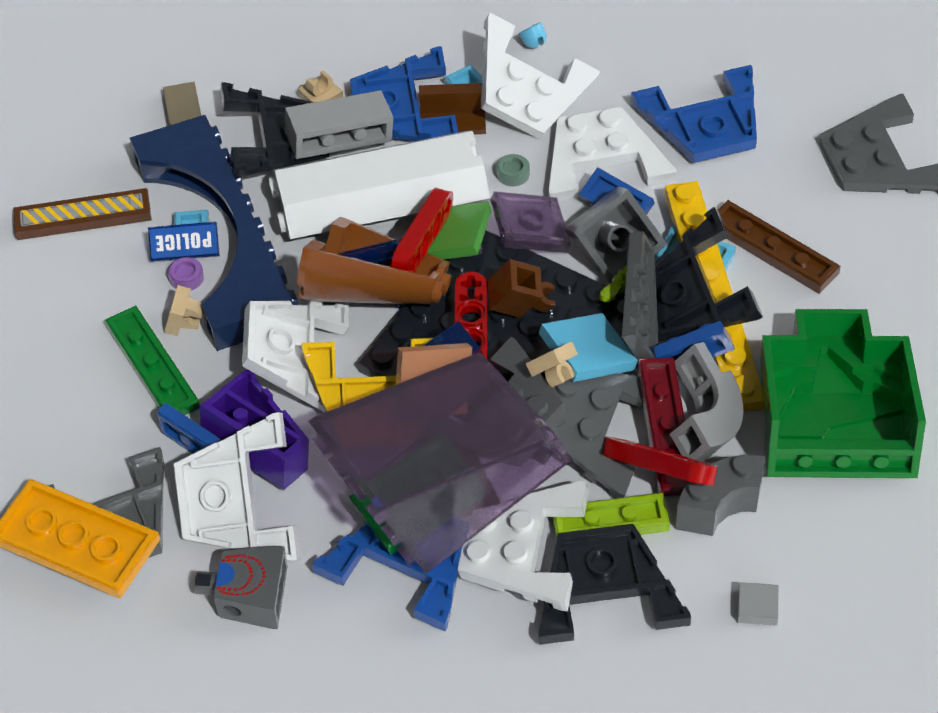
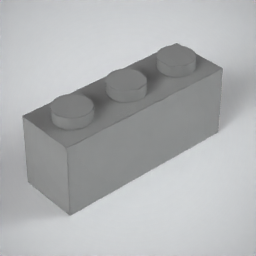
[285,90,393,159]

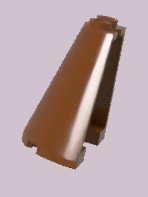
[297,217,452,305]

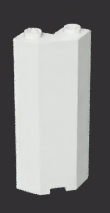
[268,131,490,239]

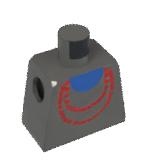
[195,546,288,629]

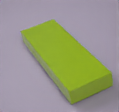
[552,493,670,541]

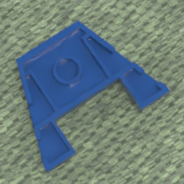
[350,46,458,141]
[631,65,757,163]
[312,515,467,631]

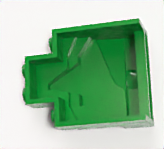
[760,309,926,478]

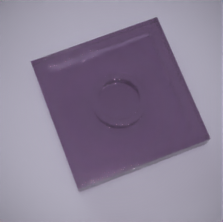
[490,191,571,253]

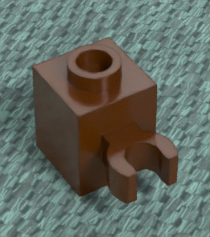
[488,259,556,318]

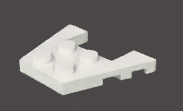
[481,13,600,139]
[549,107,677,203]
[242,301,349,413]
[174,412,301,561]
[458,481,589,611]

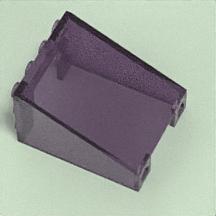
[308,352,572,574]

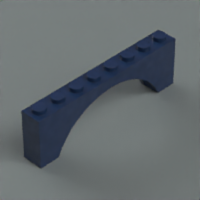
[130,115,299,351]

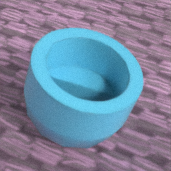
[518,22,547,49]

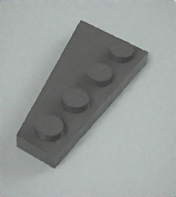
[622,231,658,360]

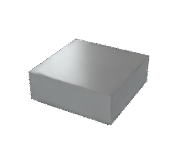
[738,582,779,625]

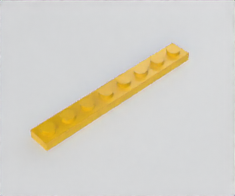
[664,181,764,412]

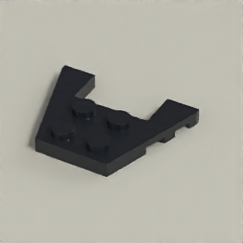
[220,82,330,177]
[655,207,763,342]
[538,524,691,645]

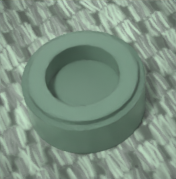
[496,154,530,186]

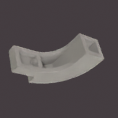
[670,342,743,461]

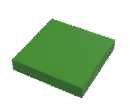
[427,201,492,260]

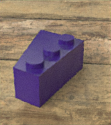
[200,369,309,490]

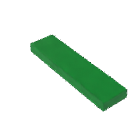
[105,305,200,415]

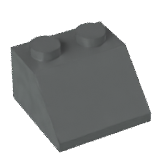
[564,186,668,284]

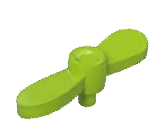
[600,265,627,302]

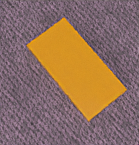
[0,478,161,599]

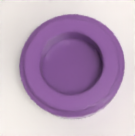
[168,257,204,291]

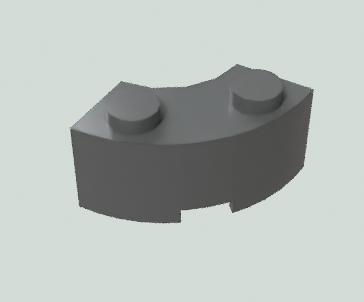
[675,454,766,536]

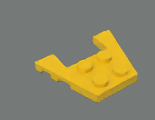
[302,338,444,451]

